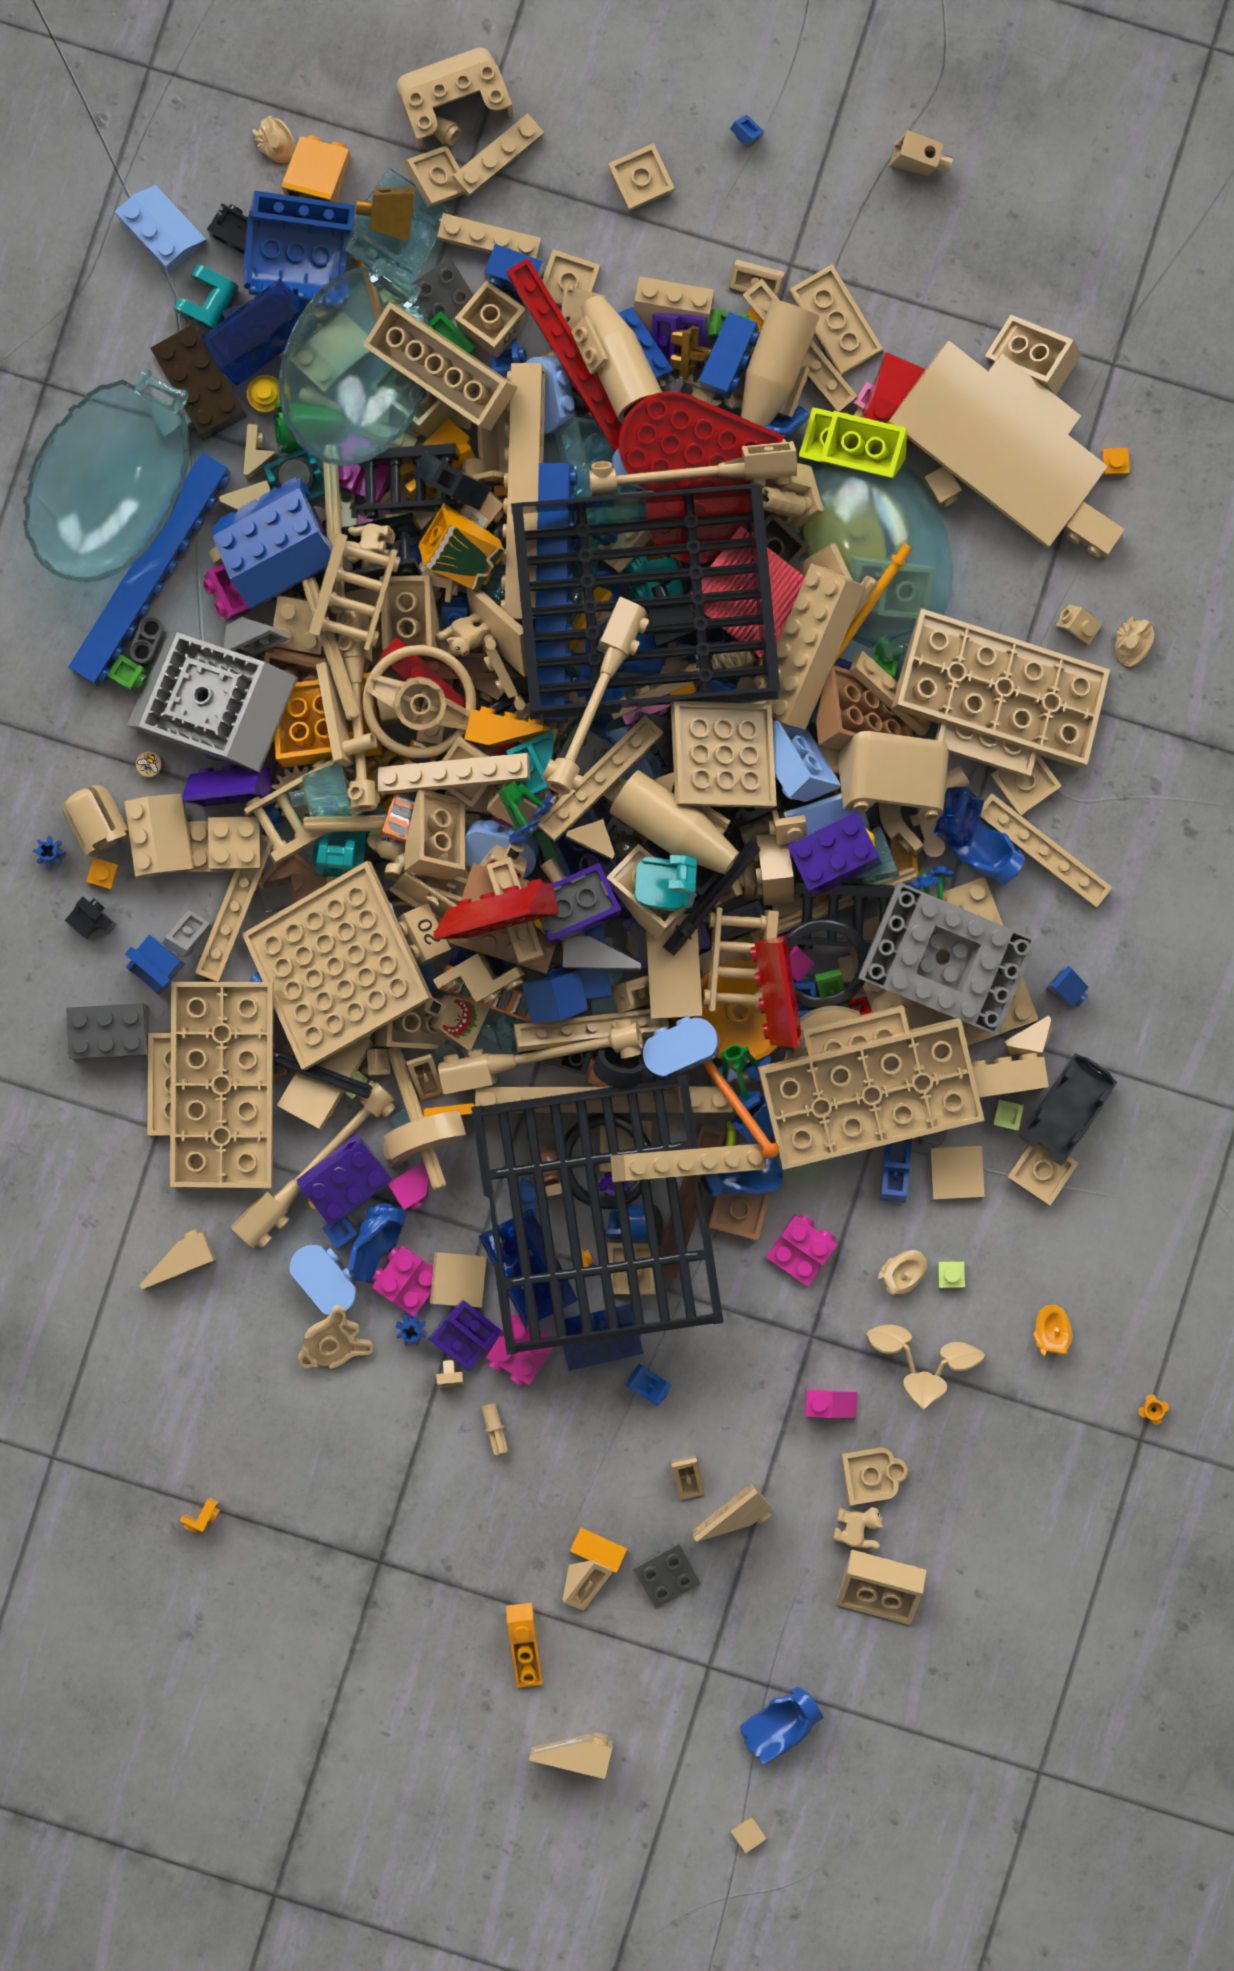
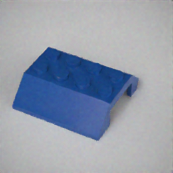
[243,191,355,307]
[212,476,333,609]

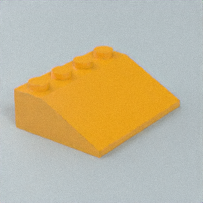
[274,673,383,768]

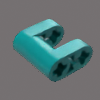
[173,264,239,331]

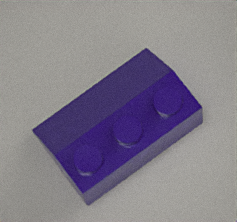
[182,765,272,807]

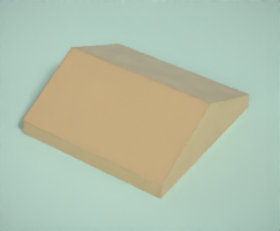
[608,1243,656,1294]

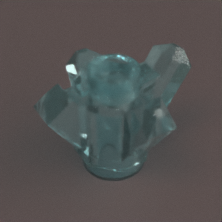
[481,1014,526,1054]

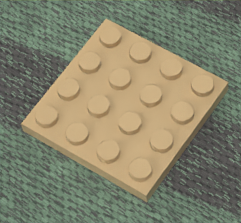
[671,701,777,808]

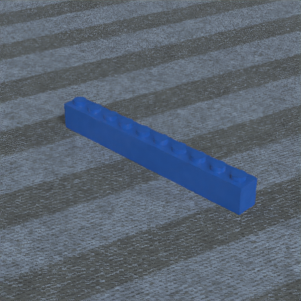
[68,452,231,687]
[535,463,578,723]

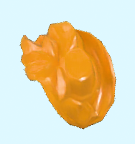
[1033,1304,1073,1357]

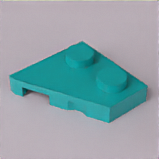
[506,730,554,799]

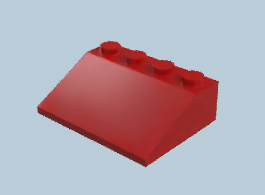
[860,352,926,451]
[433,879,559,939]
[751,936,802,1047]

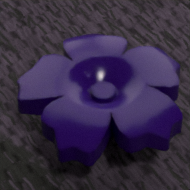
[598,1172,630,1197]

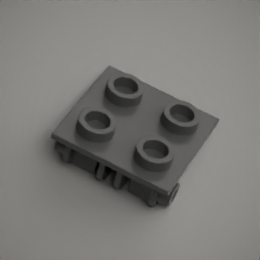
[408,257,474,321]
[553,723,614,776]
[633,1544,700,1608]

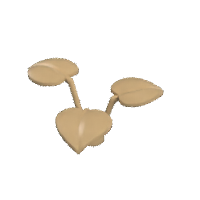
[866,1324,985,1411]

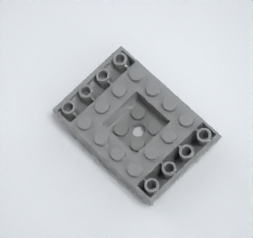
[127,632,298,773]
[858,882,1037,1035]

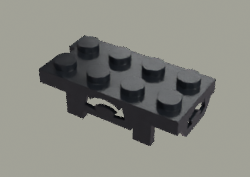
[1019,1053,1118,1166]

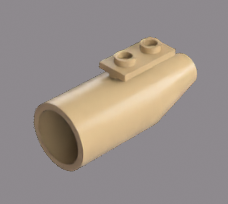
[571,295,662,423]
[741,299,820,426]
[610,770,739,874]

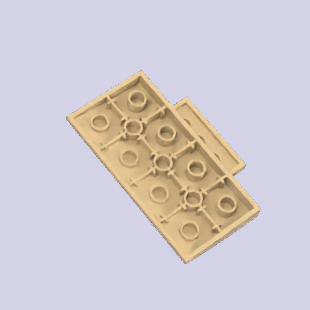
[888,340,1107,548]
[891,608,1110,778]
[147,982,274,1188]
[758,1005,985,1170]

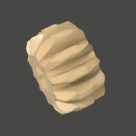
[711,641,756,680]

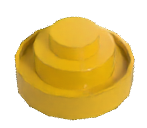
[247,375,284,414]

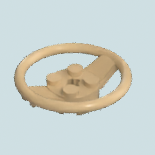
[363,645,476,758]

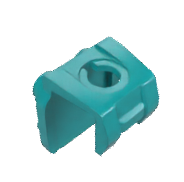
[623,555,684,599]
[312,831,366,877]
[634,855,697,911]

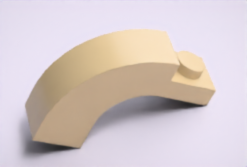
[878,802,923,856]
[784,1006,860,1060]
[383,1111,466,1168]

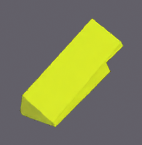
[799,407,907,479]

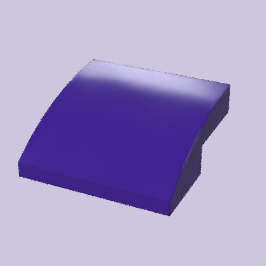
[651,314,707,369]
[428,1300,502,1371]

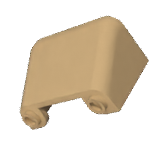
[837,731,949,822]

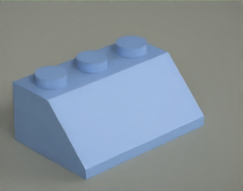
[115,185,207,274]
[773,720,841,802]
[784,793,871,836]

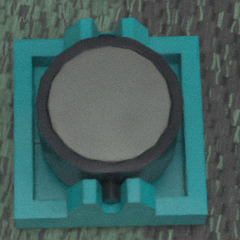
[263,446,325,502]

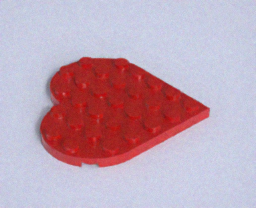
[618,391,784,563]

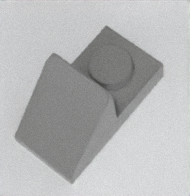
[162,910,210,957]

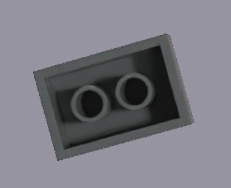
[66,1003,149,1060]

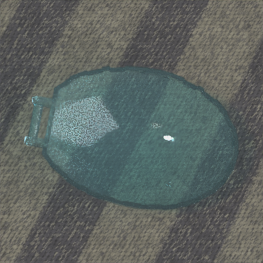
[279,258,433,466]
[23,369,190,583]
[794,462,953,662]

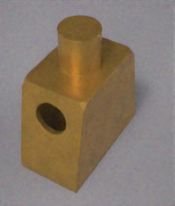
[355,187,415,241]

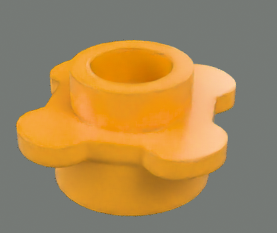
[1138,1394,1169,1425]

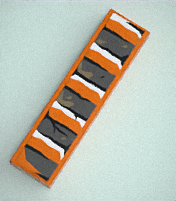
[381,739,434,843]
[440,965,531,1023]

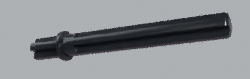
[663,841,760,956]
[273,1046,373,1099]

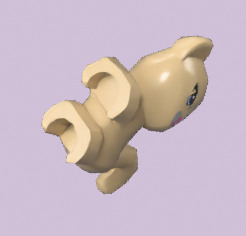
[367,832,428,883]

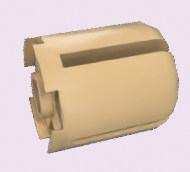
[63,785,130,858]

